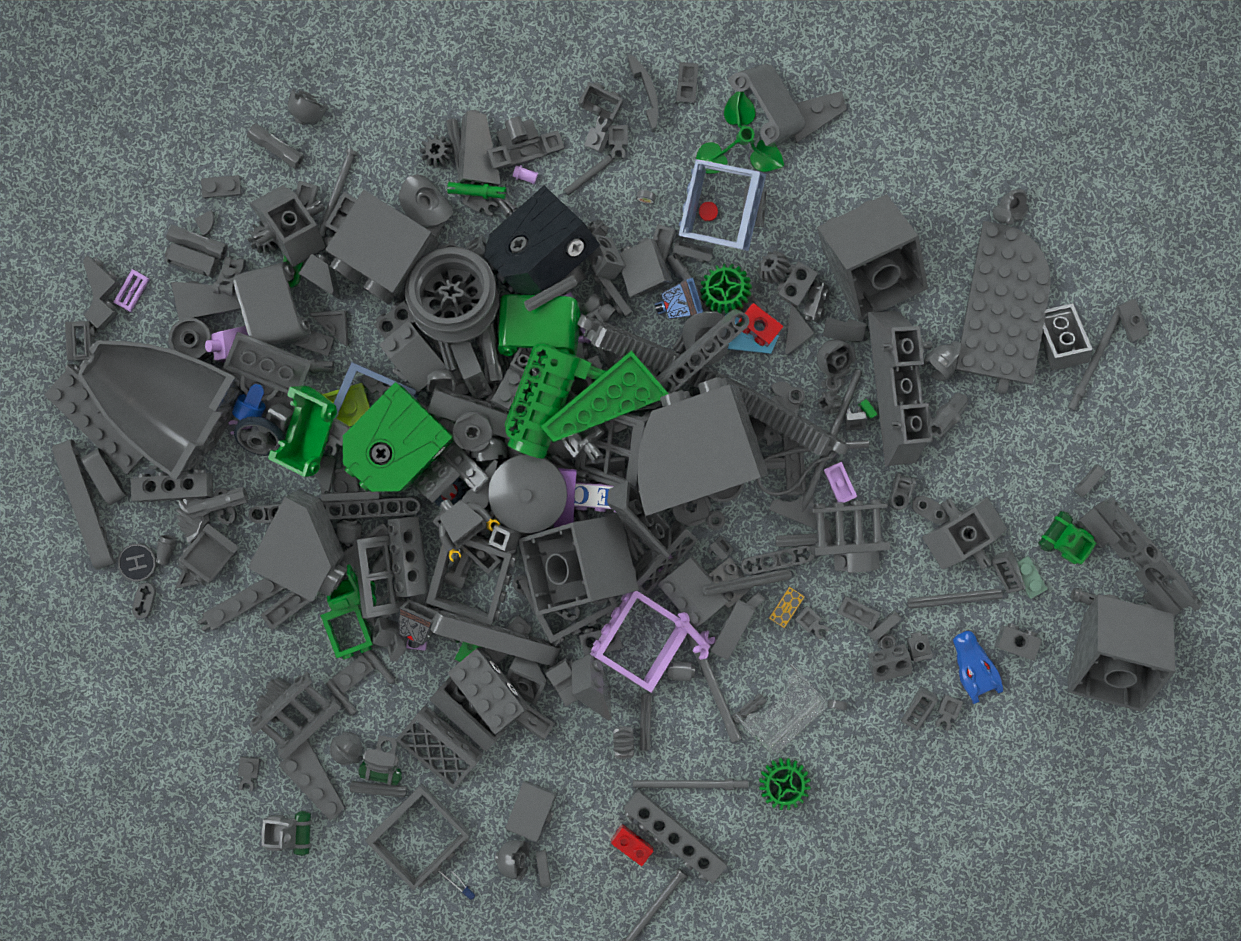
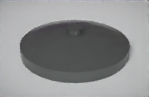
[489,454,567,533]

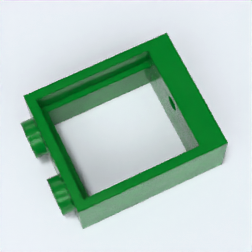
[320,605,373,660]

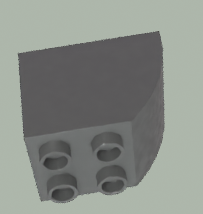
[638,377,769,516]

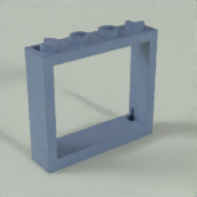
[679,159,766,251]
[334,362,418,457]

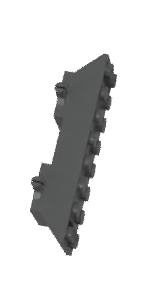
[868,311,934,466]

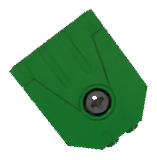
[343,382,454,492]

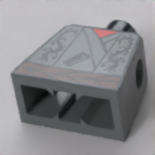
[399,599,437,648]

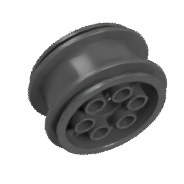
[405,247,499,343]

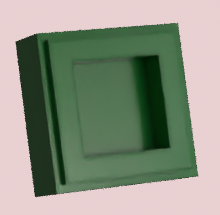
[858,399,877,419]

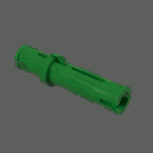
[447,181,506,200]

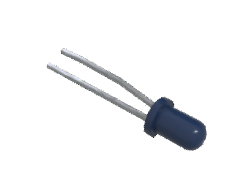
[438,871,475,900]

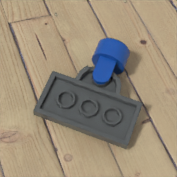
[223,332,312,421]

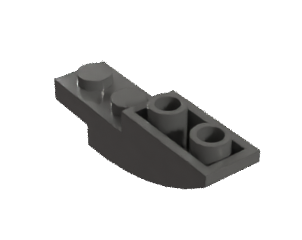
[491,347,540,411]

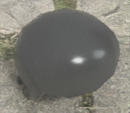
[427,369,456,394]

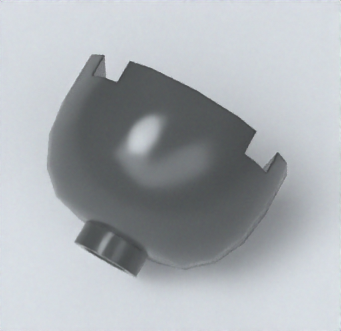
[288,89,328,125]
[817,339,856,379]
[470,436,509,462]
[495,840,529,880]

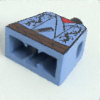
[655,278,704,319]

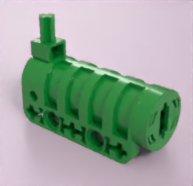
[505,343,606,459]

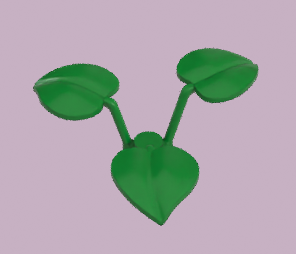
[694,92,784,174]

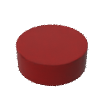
[699,202,718,222]

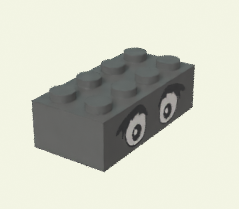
[448,647,530,734]

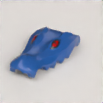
[953,631,1003,704]

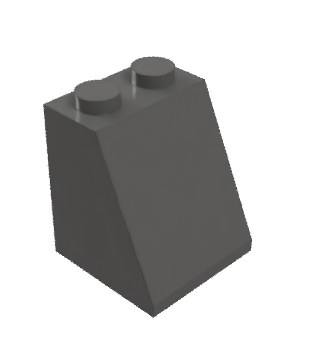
[619,237,673,297]

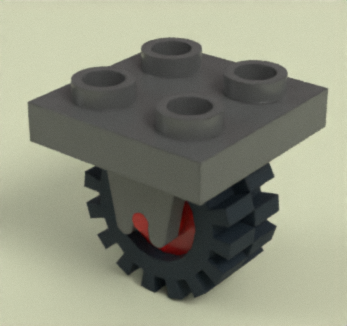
[413,457,466,507]

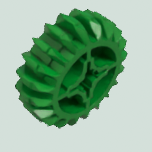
[700,263,752,314]
[759,758,811,810]

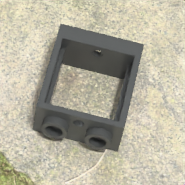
[450,341,492,399]

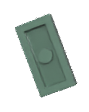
[1017,556,1048,599]

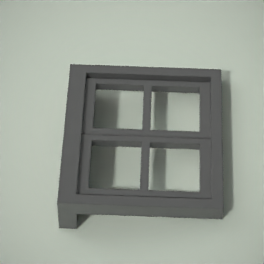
[575,413,650,491]
[353,531,432,618]

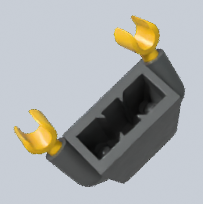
[439,499,500,562]

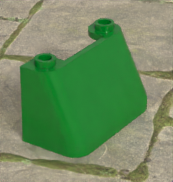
[498,295,581,356]
[268,386,337,477]

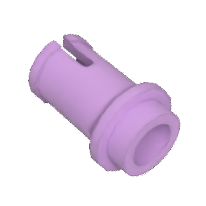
[513,165,538,184]

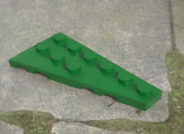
[540,351,669,443]

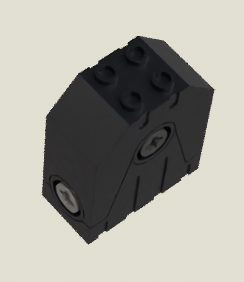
[484,185,600,295]

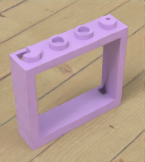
[590,591,688,693]

